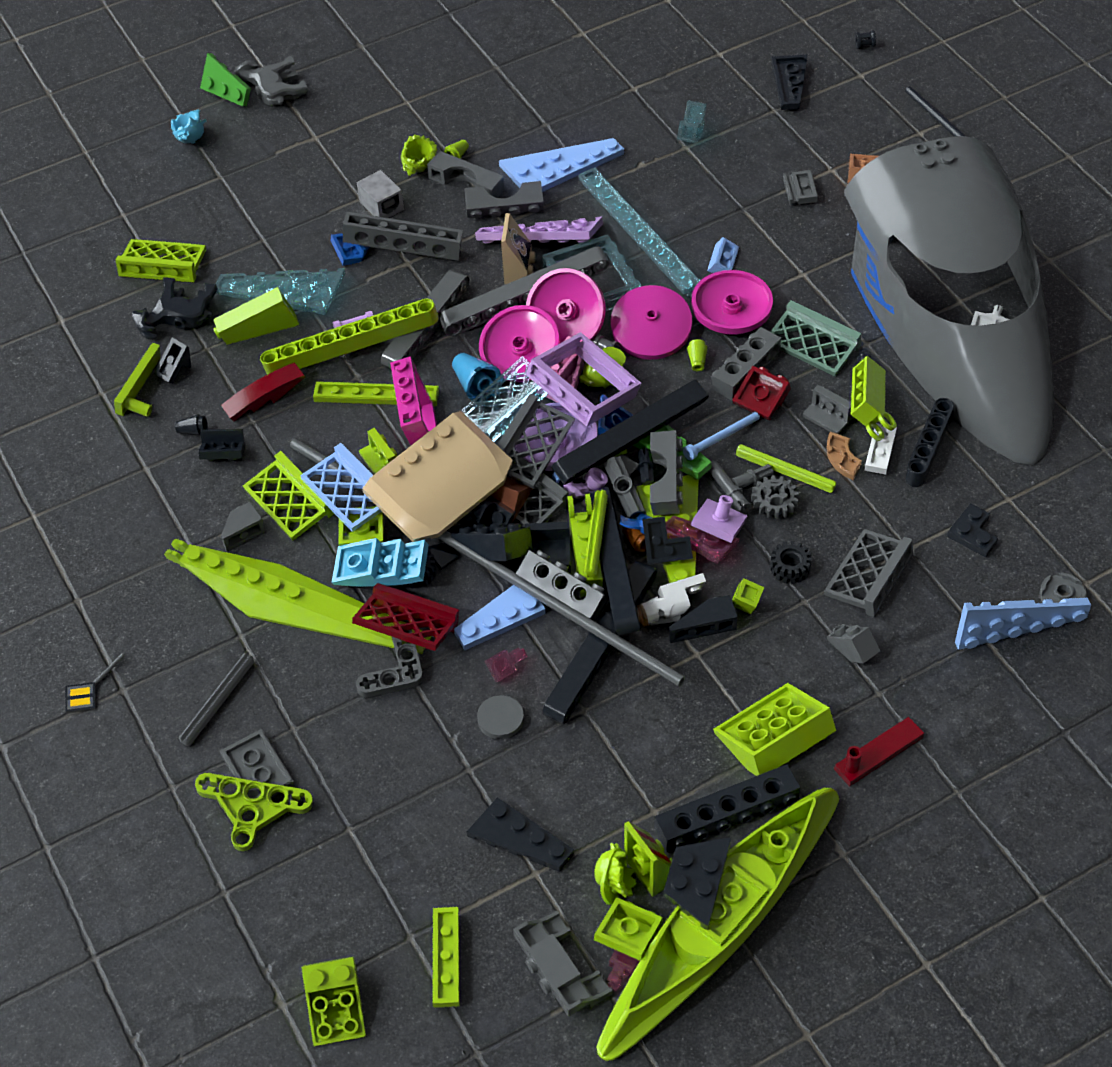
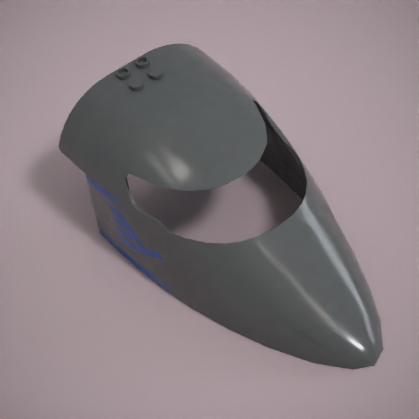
[844,136,1055,465]

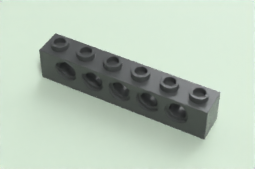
[343,212,463,261]

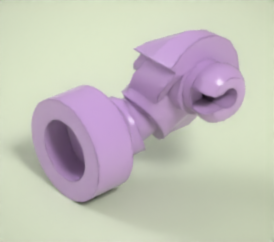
[563,468,608,499]

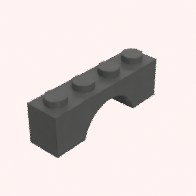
[427,151,505,198]
[464,181,543,219]
[650,430,683,516]

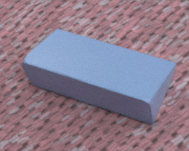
[707,237,739,273]

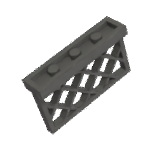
[497,393,575,489]
[507,452,569,527]
[824,529,913,617]

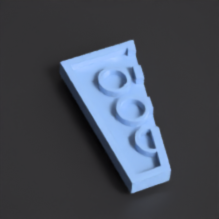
[454,585,545,651]

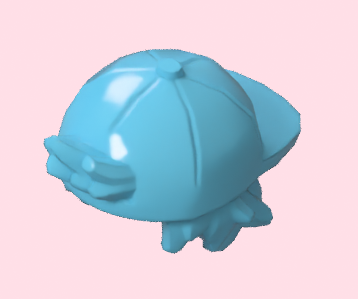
[171,109,207,144]

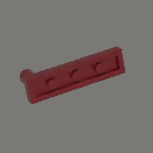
[834,716,924,787]

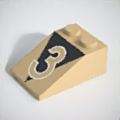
[501,213,535,284]

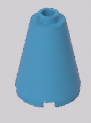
[452,353,503,403]

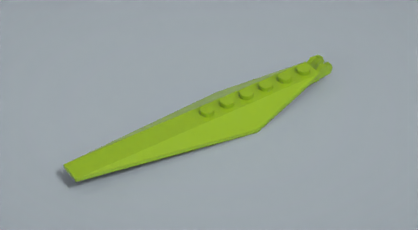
[164,539,431,654]

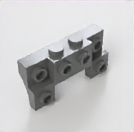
[513,911,613,1017]

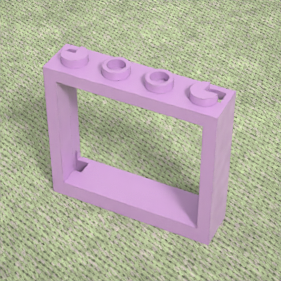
[526,332,641,427]

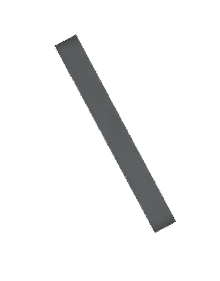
[439,247,610,336]

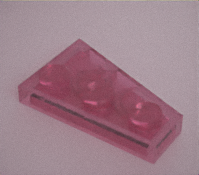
[666,515,739,564]

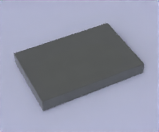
[220,729,295,799]

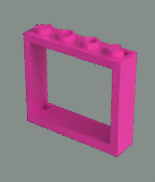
[390,356,437,445]

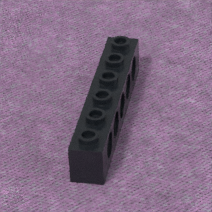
[654,764,801,852]

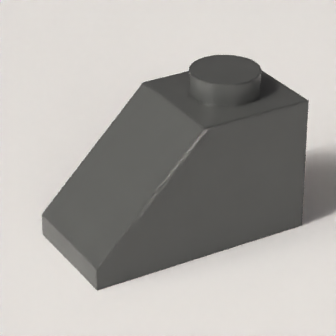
[221,502,265,552]

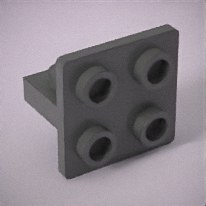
[803,385,854,434]

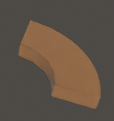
[826,432,862,480]

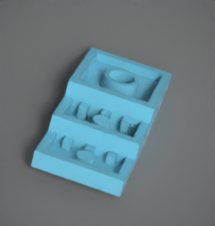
[332,538,429,586]

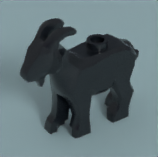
[132,277,218,340]

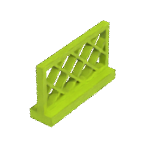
[116,239,206,282]
[243,451,334,541]

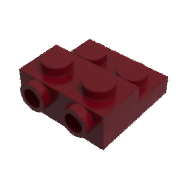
[732,366,791,421]

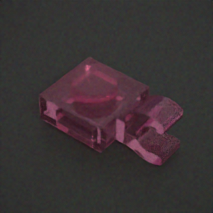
[485,648,527,682]
[607,950,640,991]

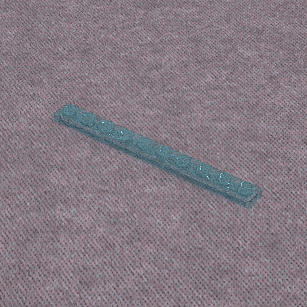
[579,167,700,295]

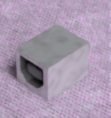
[357,170,404,218]

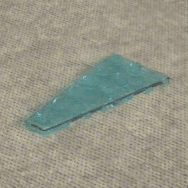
[215,268,346,315]

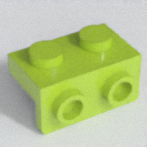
[359,428,397,474]

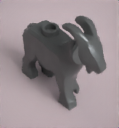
[232,56,308,106]

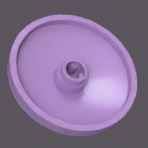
[515,403,598,471]

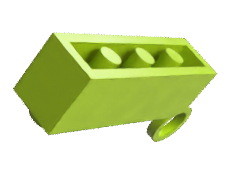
[851,356,897,441]
[567,494,603,597]

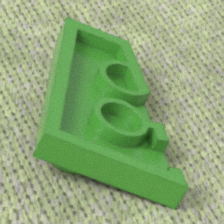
[200,53,251,106]

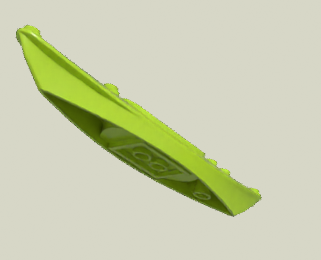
[597,788,839,1061]

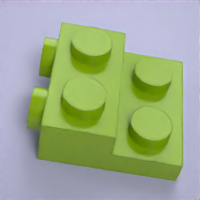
[594,897,663,961]

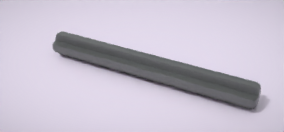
[179,653,254,746]

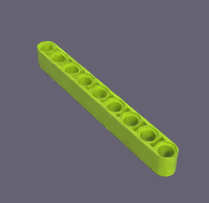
[260,299,439,374]

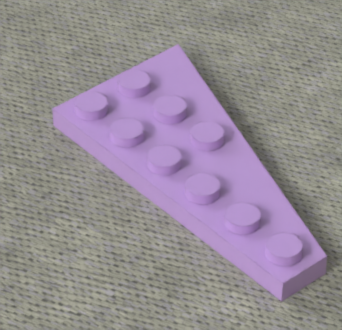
[475,217,603,243]

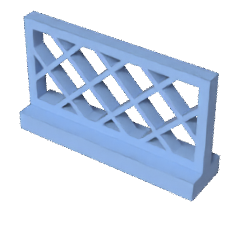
[300,443,382,532]

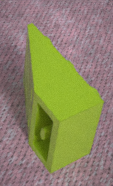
[301,956,366,1046]

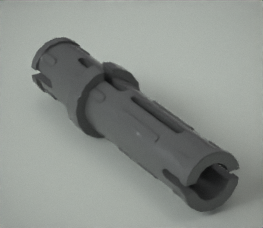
[708,461,752,514]

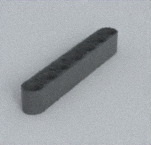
[381,270,470,368]

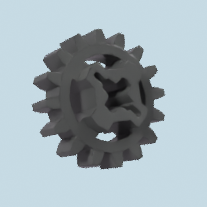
[751,475,799,519]

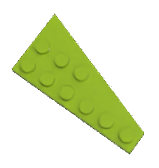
[636,475,699,583]

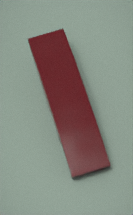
[221,362,305,422]

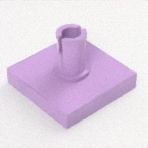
[691,495,747,543]

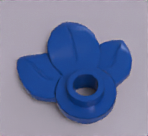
[620,513,652,534]

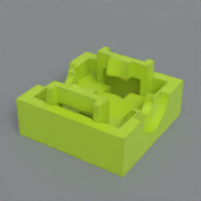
[339,506,384,546]

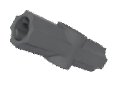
[604,456,646,519]

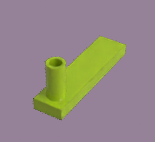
[114,342,161,417]

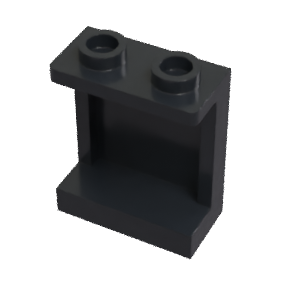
[525,522,571,578]

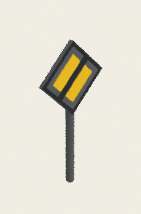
[65,653,125,713]

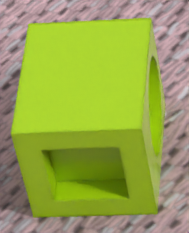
[732,578,764,614]

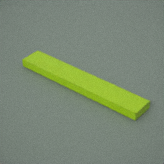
[313,382,439,406]

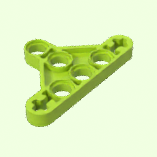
[195,773,313,851]

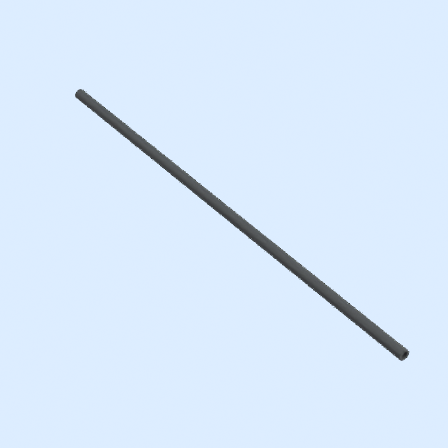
[290,438,685,687]

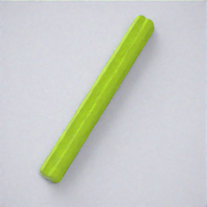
[736,444,836,493]
[584,490,608,577]

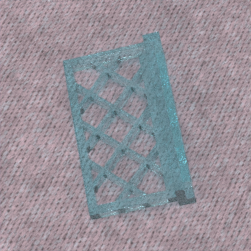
[461,356,548,442]

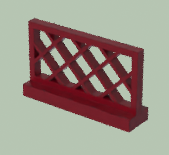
[352,583,459,651]

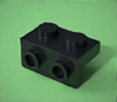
[198,429,245,461]

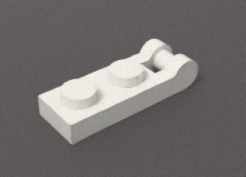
[865,423,897,475]

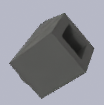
[826,624,880,663]

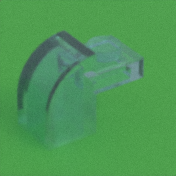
[677,100,707,143]

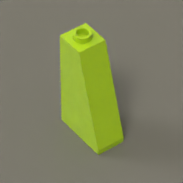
[214,287,299,345]

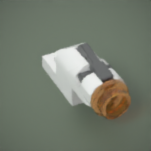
[637,573,706,627]

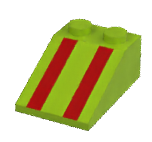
[624,821,673,897]

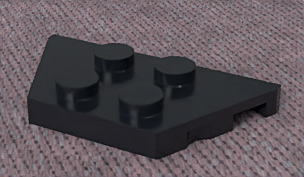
[663,838,731,930]

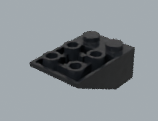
[451,523,533,561]

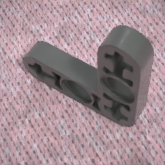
[356,630,423,698]

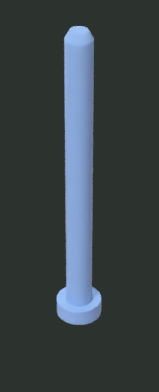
[683,412,760,460]

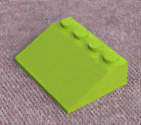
[713,683,836,776]

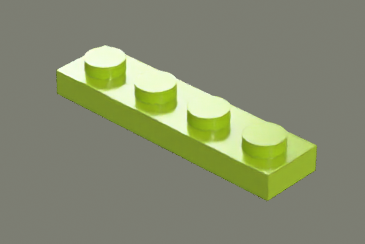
[433,907,459,1008]

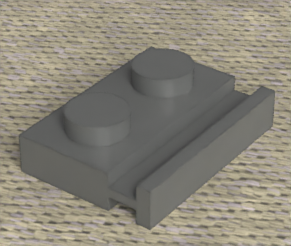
[783,170,818,205]

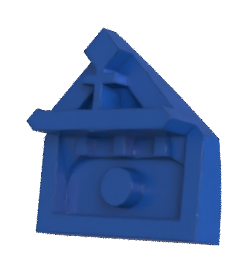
[330,233,370,266]

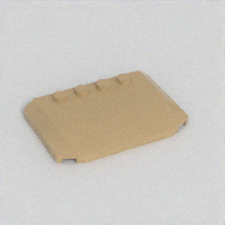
[363,411,513,542]

